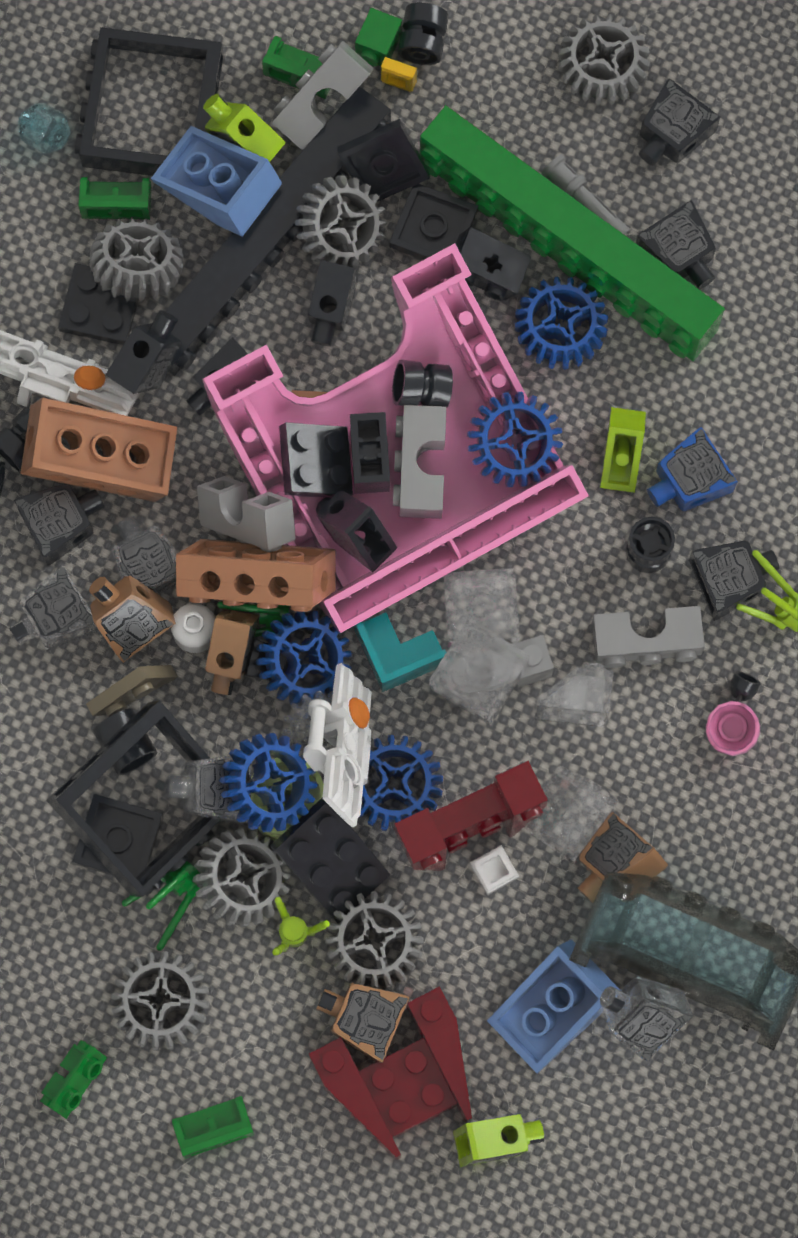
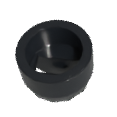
[729,671,761,701]

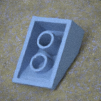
[151,126,282,237]
[487,939,622,1074]

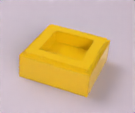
[381,57,417,92]

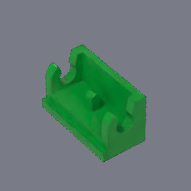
[262,36,331,99]
[79,177,152,220]
[172,1096,255,1159]

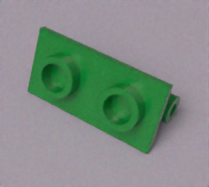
[40,1040,108,1119]

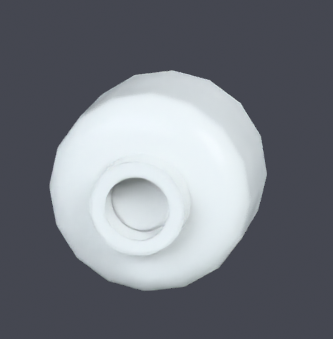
[171,603,215,653]

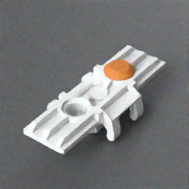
[0,330,140,416]
[303,663,372,827]

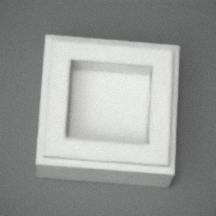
[470,845,519,896]

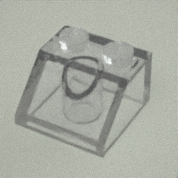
[534,663,614,728]
[523,765,619,865]

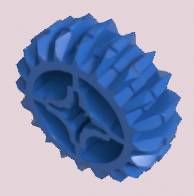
[514,276,608,370]
[467,392,563,488]
[256,611,352,706]
[219,733,319,833]
[359,735,443,831]

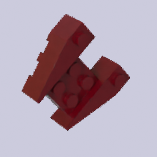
[394,761,548,871]
[308,986,472,1160]

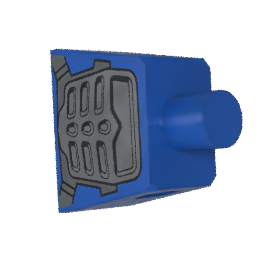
[647,427,738,511]

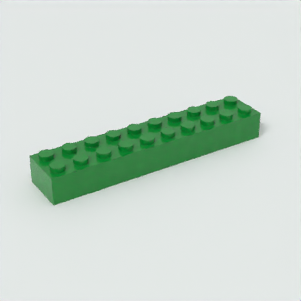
[420,105,725,362]

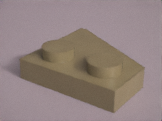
[86,665,178,717]

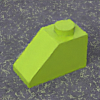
[600,407,646,493]

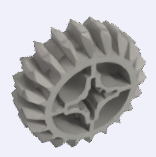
[558,14,650,106]
[294,176,388,268]
[89,217,184,303]
[193,828,291,927]
[325,891,424,989]
[111,951,210,1051]

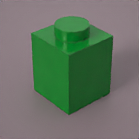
[355,8,402,67]

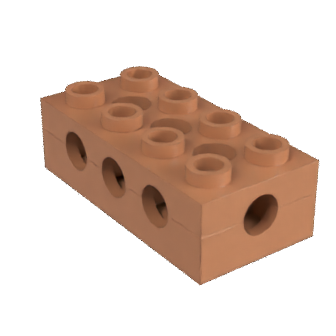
[20,398,177,502]
[176,539,336,612]

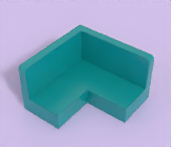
[354,612,448,692]

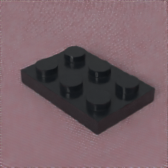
[270,797,391,924]

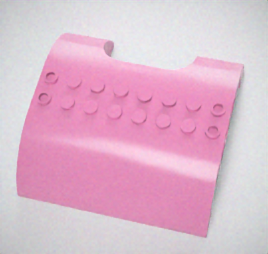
[202,243,589,633]

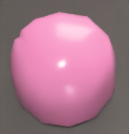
[706,701,760,756]

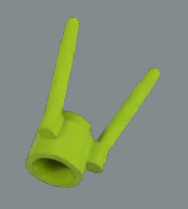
[736,550,798,632]
[272,897,330,956]

